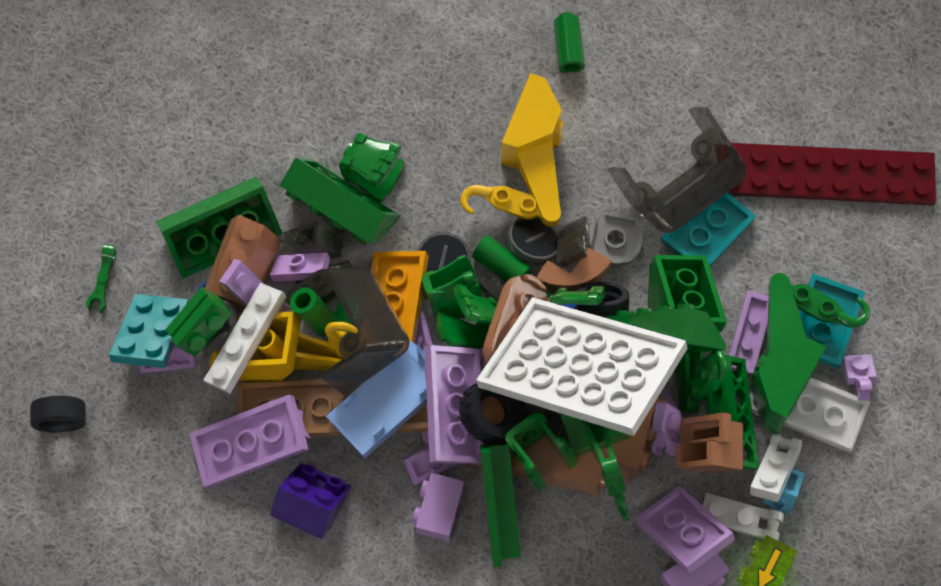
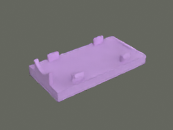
[425,345,484,465]
[189,395,311,488]

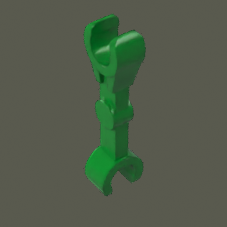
[86,244,117,313]

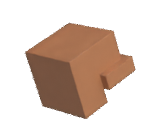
[676,413,743,474]

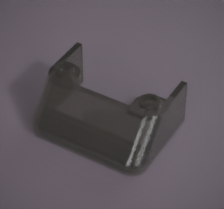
[608,107,746,233]
[284,267,410,396]

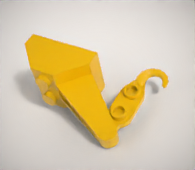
[460,73,565,227]
[209,311,373,383]

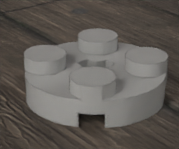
[588,212,643,267]

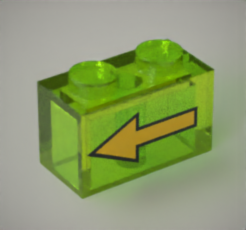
[736,535,798,586]

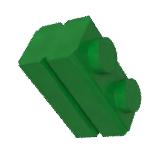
[165,287,232,356]

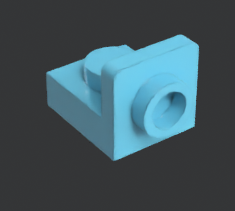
[763,469,805,514]

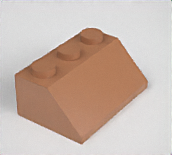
[205,215,282,313]

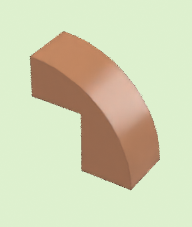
[537,248,612,293]

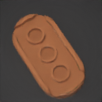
[483,274,550,365]

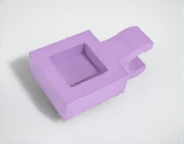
[843,354,876,401]
[652,403,681,456]

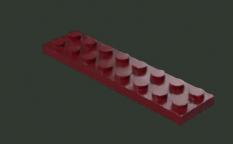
[717,142,936,206]

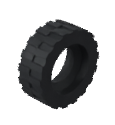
[459,382,526,444]

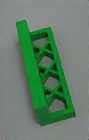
[706,355,759,473]
[480,442,521,567]

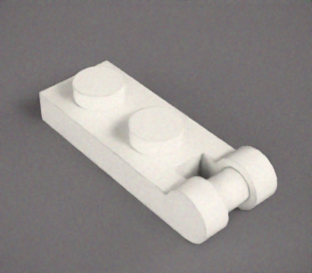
[750,433,802,502]
[703,493,784,543]

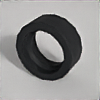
[576,282,629,318]
[30,395,86,433]

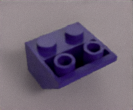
[270,462,351,539]

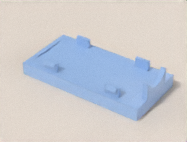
[326,340,427,459]

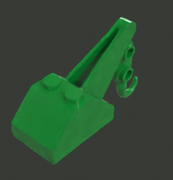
[647,255,727,413]
[750,273,870,434]
[560,413,630,521]

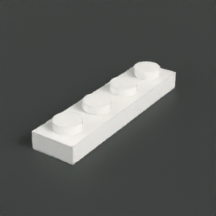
[204,283,287,394]

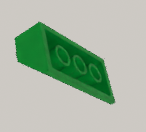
[279,157,401,245]
[156,177,283,278]
[605,304,726,354]

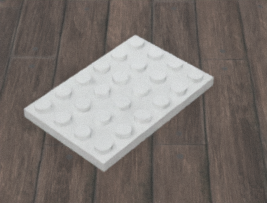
[476,297,687,436]

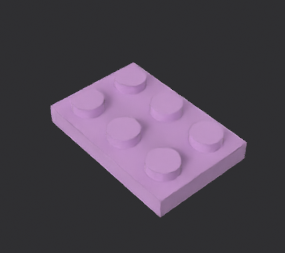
[635,485,735,574]

